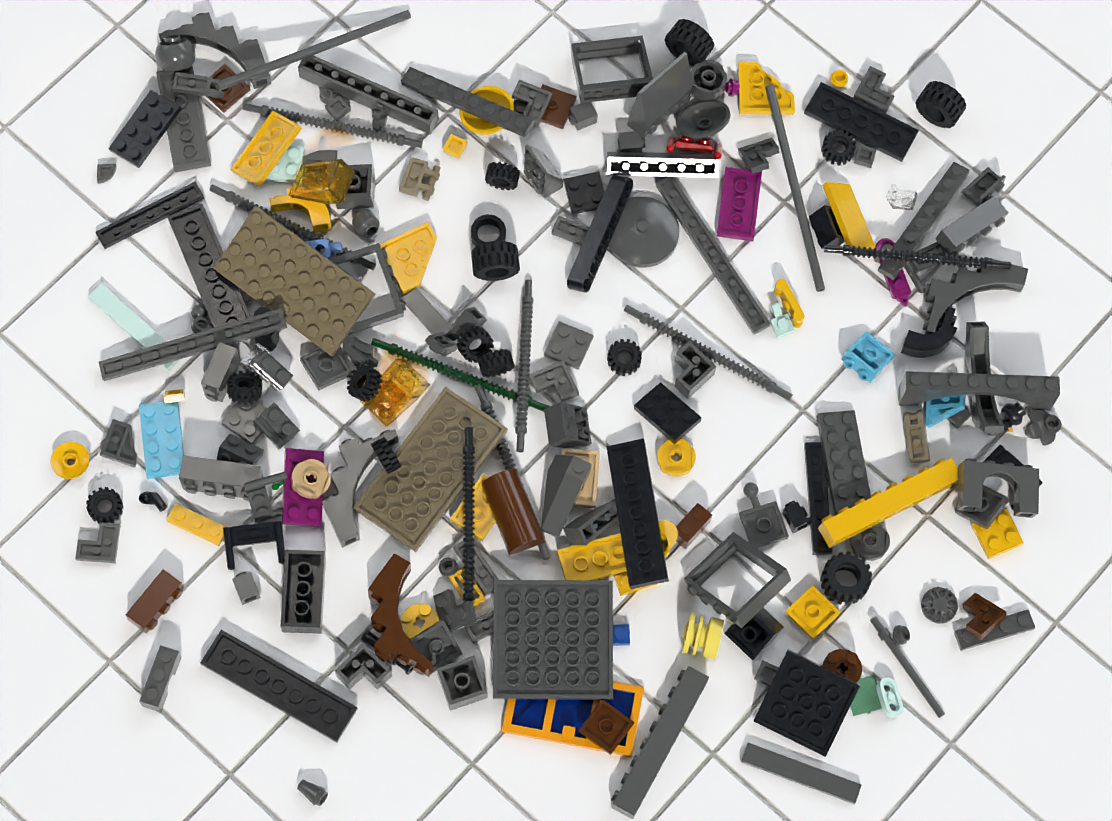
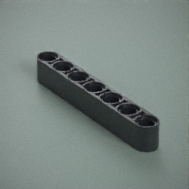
[567,175,633,293]

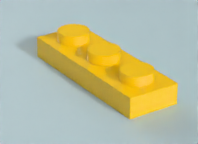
[166,503,226,546]

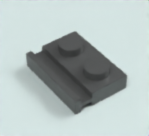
[253,402,300,450]

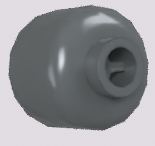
[352,209,380,237]

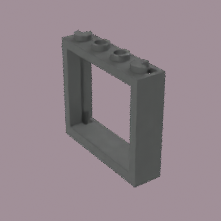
[571,35,653,103]
[329,243,406,336]
[684,532,791,628]

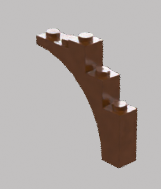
[368,553,434,677]

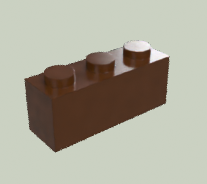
[125,569,184,634]

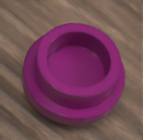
[725,78,740,97]

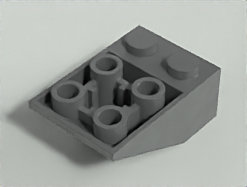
[523,144,563,199]

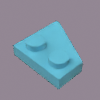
[926,395,966,428]

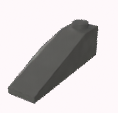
[541,454,592,538]

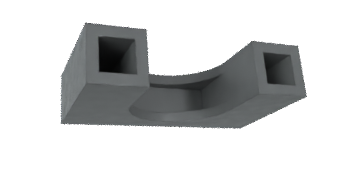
[957,458,1039,518]

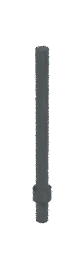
[870,616,945,718]

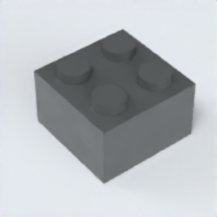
[333,164,375,209]
[437,656,488,711]

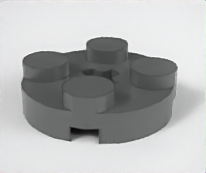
[850,524,890,561]

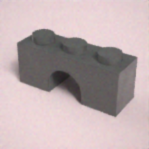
[139,645,182,713]

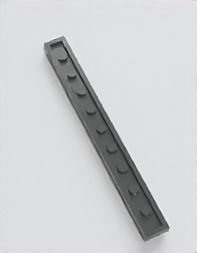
[656,177,771,335]
[98,309,287,381]

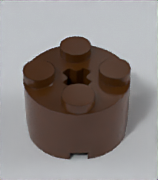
[822,649,862,683]

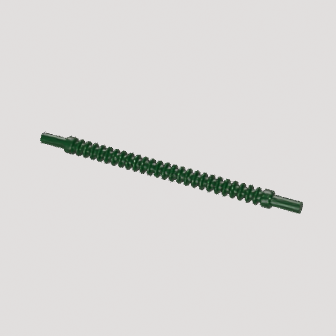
[371,338,550,412]

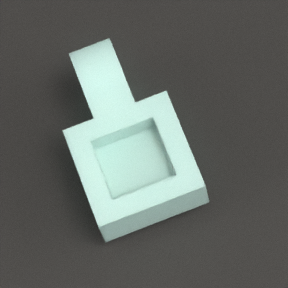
[769,302,795,339]

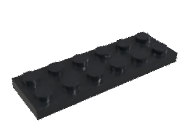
[804,82,919,162]

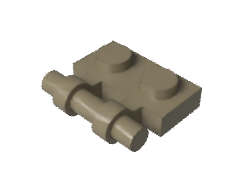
[399,157,441,201]

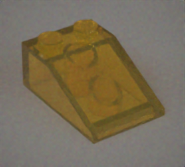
[289,159,355,204]

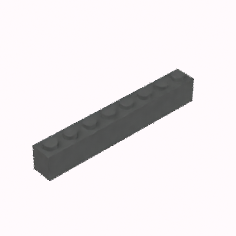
[298,55,439,135]
[610,666,709,819]

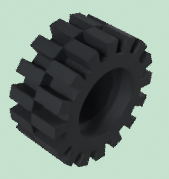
[821,129,856,166]
[485,162,520,190]
[457,326,494,363]
[607,339,642,376]
[478,349,515,378]
[347,364,382,402]
[227,371,262,405]
[371,437,402,474]
[86,487,123,524]

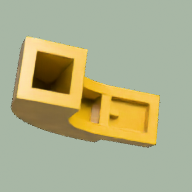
[269,188,332,233]

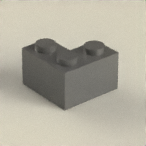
[674,341,717,399]
[334,643,392,690]

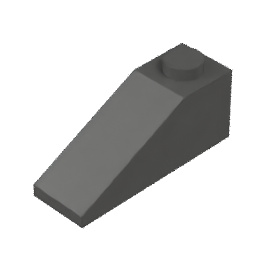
[563,499,618,545]

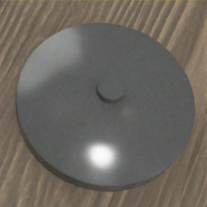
[608,197,679,268]

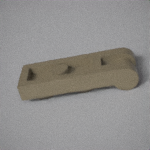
[904,409,930,464]

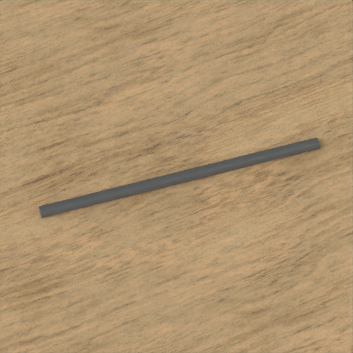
[215,10,411,91]
[765,85,825,292]

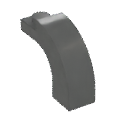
[425,307,487,357]

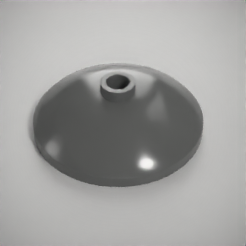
[676,99,731,139]

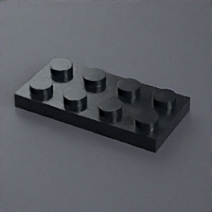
[108,90,181,168]

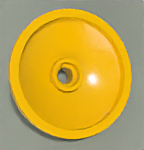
[459,86,514,135]

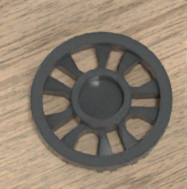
[921,587,958,624]

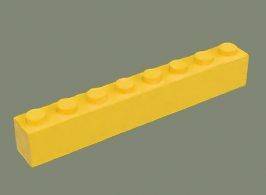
[818,458,958,548]

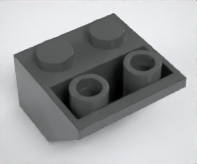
[544,402,592,448]

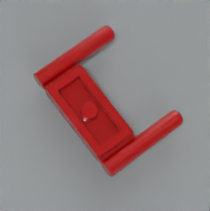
[666,135,722,159]

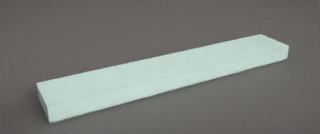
[88,283,180,370]

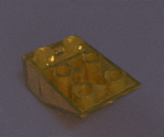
[360,358,431,427]

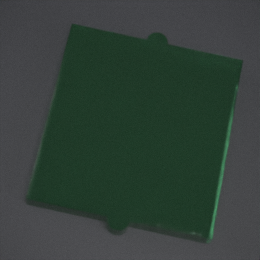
[850,675,882,716]

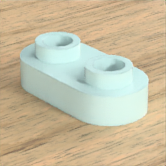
[876,677,903,718]

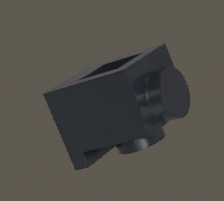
[782,501,812,533]

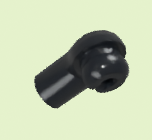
[139,492,168,512]

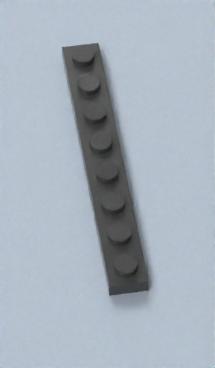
[401,67,535,138]
[878,162,970,280]

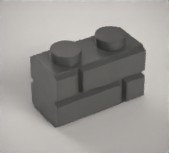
[248,350,294,391]

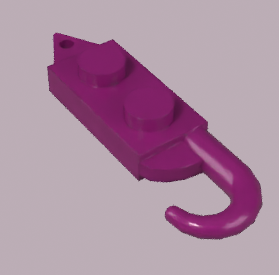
[875,238,911,307]

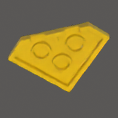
[738,62,795,115]
[380,222,437,294]

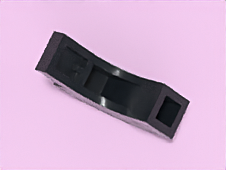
[901,307,957,358]

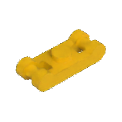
[774,279,805,328]

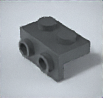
[962,167,1006,207]
[217,434,264,465]

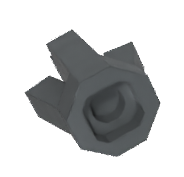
[342,336,379,368]

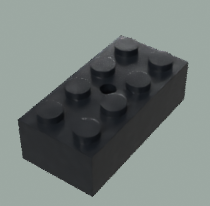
[280,550,326,634]

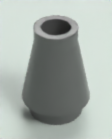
[297,779,328,806]

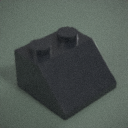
[724,608,784,660]

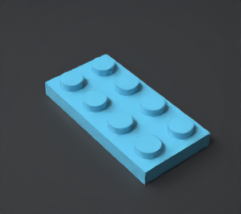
[139,401,184,479]

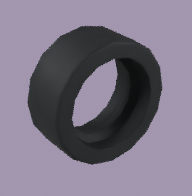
[471,214,506,247]

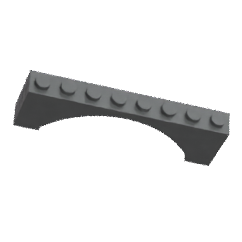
[899,371,1060,410]

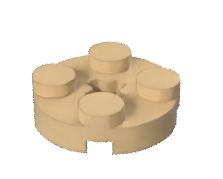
[291,459,331,499]

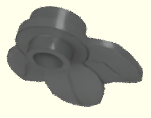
[1025,410,1062,446]

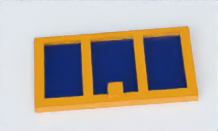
[502,681,645,757]

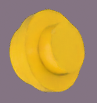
[830,70,849,88]

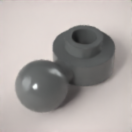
[191,305,212,333]

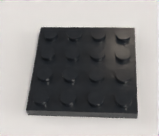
[753,649,860,757]

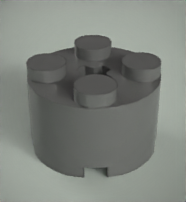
[690,60,727,101]

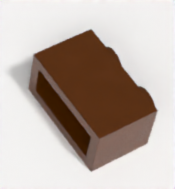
[676,503,713,549]

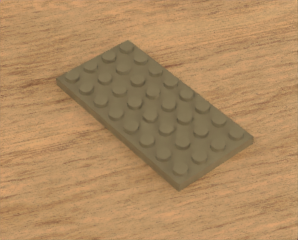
[213,206,376,356]
[353,387,508,552]

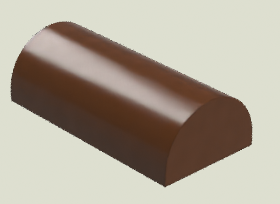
[481,469,546,556]

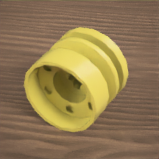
[682,612,724,660]

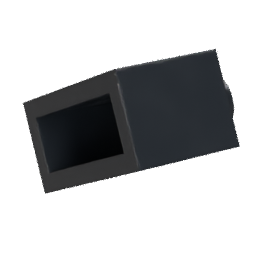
[809,205,845,249]

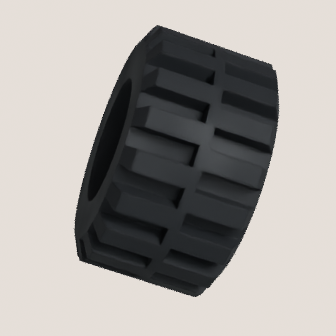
[664,19,714,66]
[915,81,967,128]
[471,241,520,281]
[820,551,872,605]

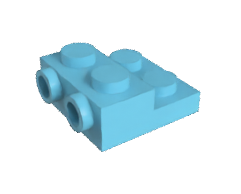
[841,331,896,383]

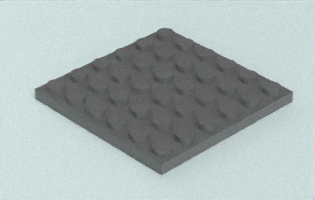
[493,580,613,700]

